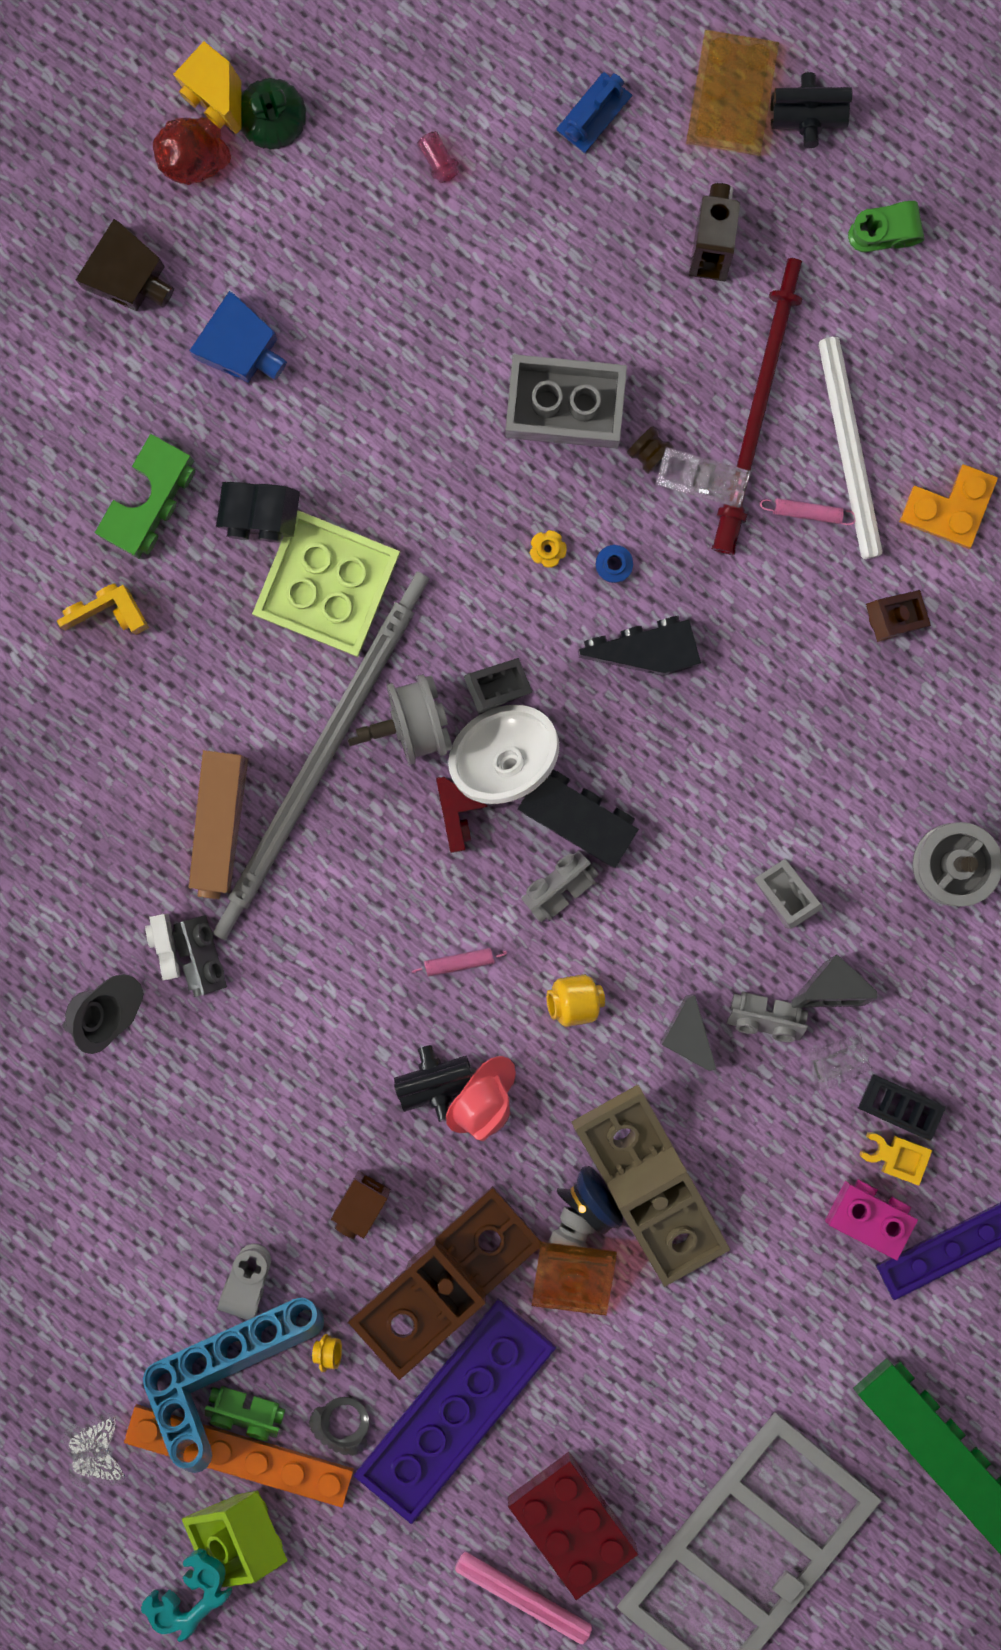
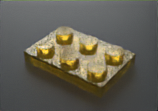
[686,30,779,156]

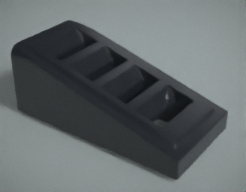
[858,1074,946,1141]

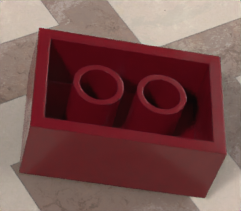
[508,1452,638,1600]

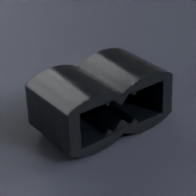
[216,482,300,543]

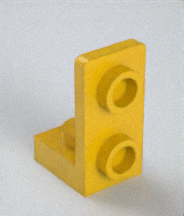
[57,583,149,635]

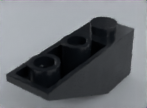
[578,616,701,676]

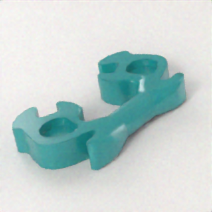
[141,1549,232,1642]

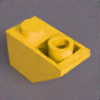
[173,41,241,134]

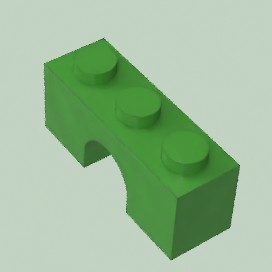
[95,433,196,559]

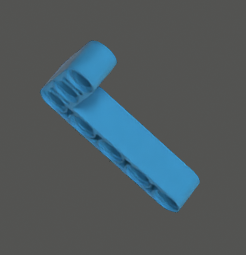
[143,1298,325,1473]

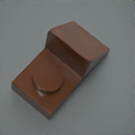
[866,590,931,642]

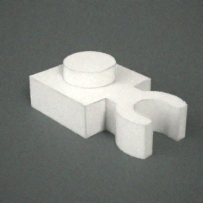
[145,913,181,980]

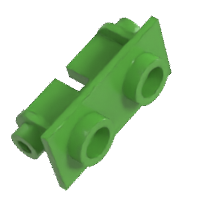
[204,1386,286,1441]

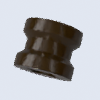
[627,426,674,474]

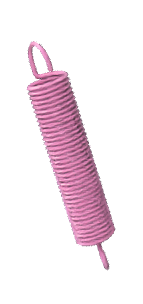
[760,498,856,525]
[412,948,507,977]

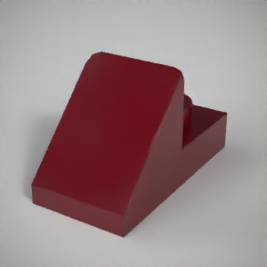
[436,777,488,853]

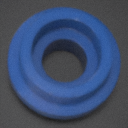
[595,545,633,583]

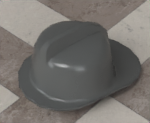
[62,974,144,1054]

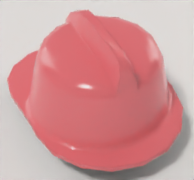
[446,1056,516,1141]

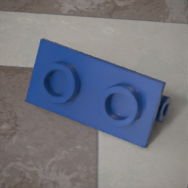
[556,71,633,154]

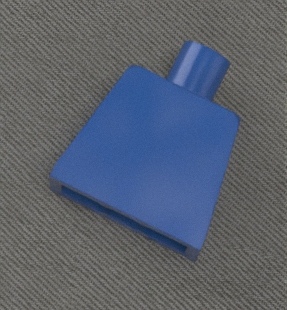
[189,291,287,383]

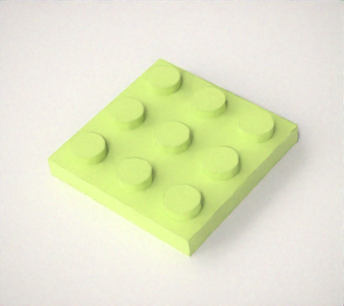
[252,510,400,657]

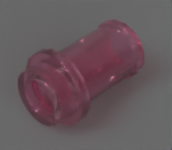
[417,131,459,183]

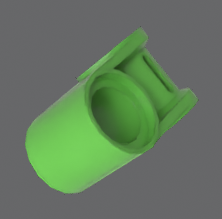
[848,201,925,252]

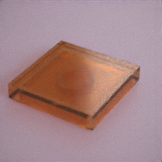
[531,1242,617,1316]

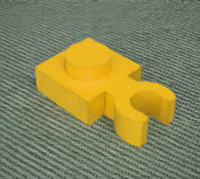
[859,1132,932,1186]

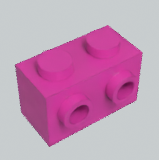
[825,1179,918,1260]

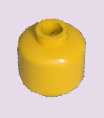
[546,974,605,1027]

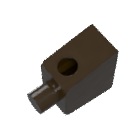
[689,183,740,282]
[75,219,174,311]

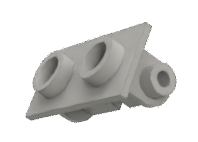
[521,850,599,923]
[727,992,808,1043]

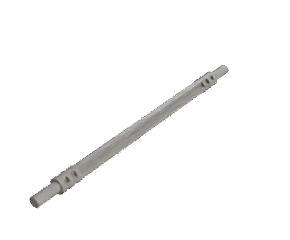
[213,572,430,941]

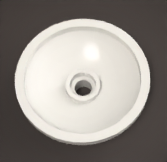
[448,705,559,804]

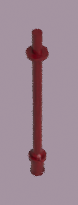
[711,258,803,555]

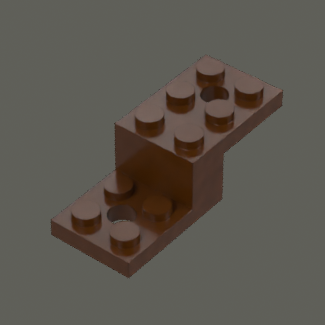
[348,1186,543,1380]

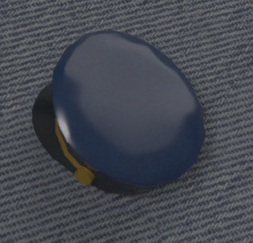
[557,1166,623,1235]

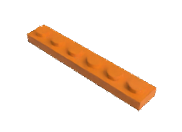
[124,1404,354,1508]

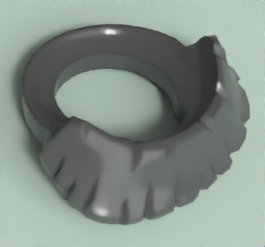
[309,1397,369,1456]

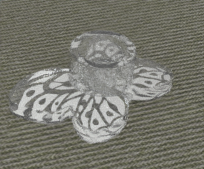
[63,1412,126,1487]

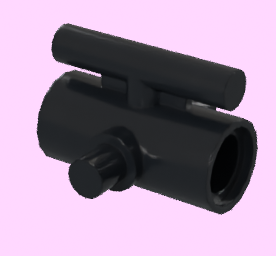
[770,72,852,148]
[394,1045,473,1122]

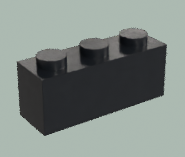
[517,769,639,868]

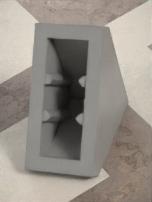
[754,859,823,929]

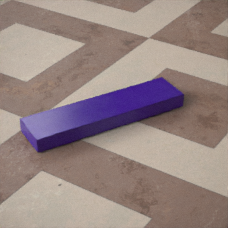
[875,1202,1001,1300]

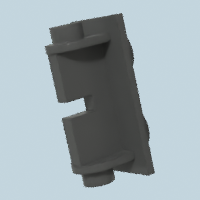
[172,915,227,997]

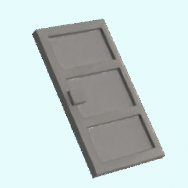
[617,1412,882,1650]

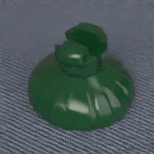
[241,78,306,150]

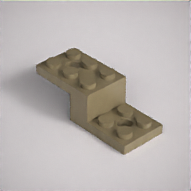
[571,1085,730,1287]

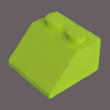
[181,1490,288,1587]

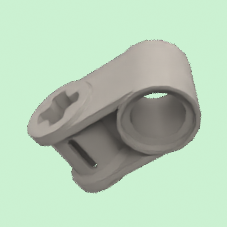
[217,1243,271,1320]

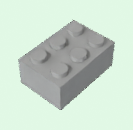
[505,354,627,449]

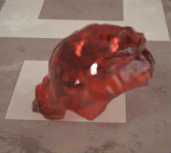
[153,117,231,185]

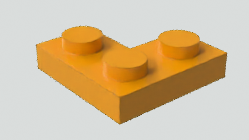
[899,464,998,549]

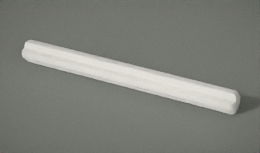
[819,337,882,559]

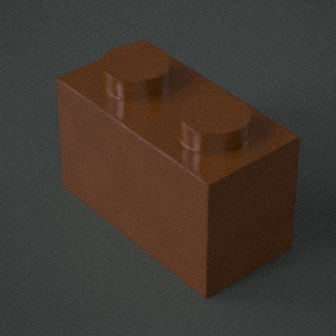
[331,1170,391,1239]

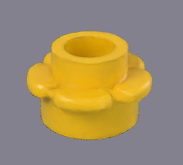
[530,530,567,568]
[312,1334,342,1372]

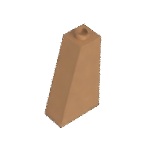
[189,750,249,899]

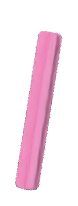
[455,1552,592,1644]

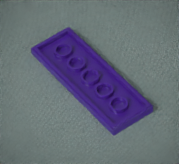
[353,1298,557,1525]

